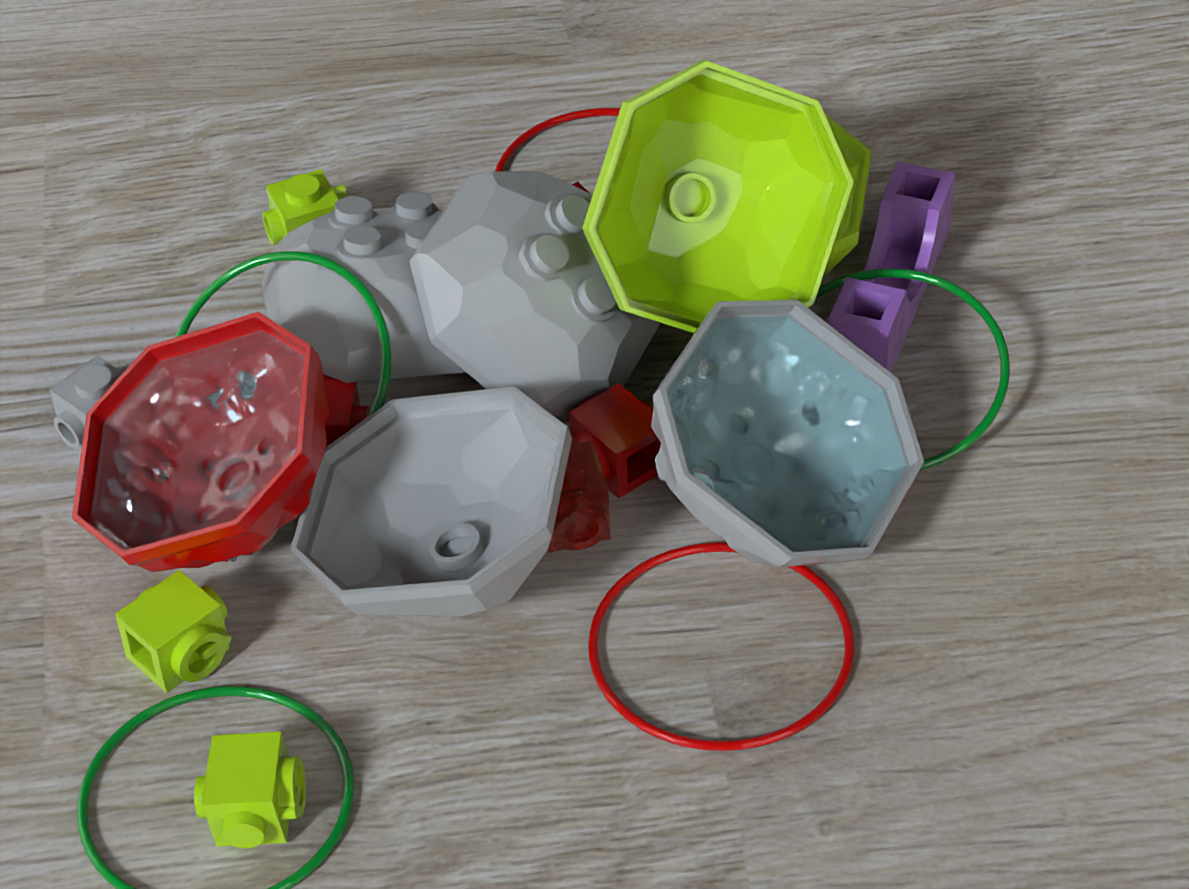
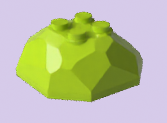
[582,60,854,333]

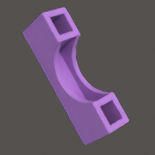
[828,161,955,373]

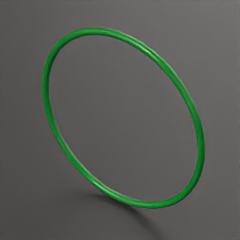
[175,251,391,417]
[815,268,1010,471]
[77,686,354,889]

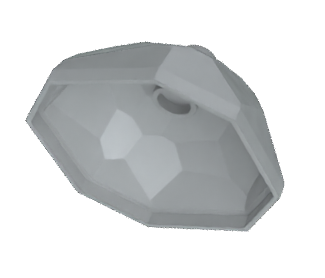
[409,171,661,421]
[262,192,466,383]
[290,386,572,616]

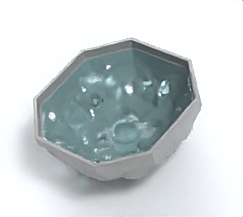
[651,300,924,568]

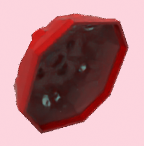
[72,312,330,572]

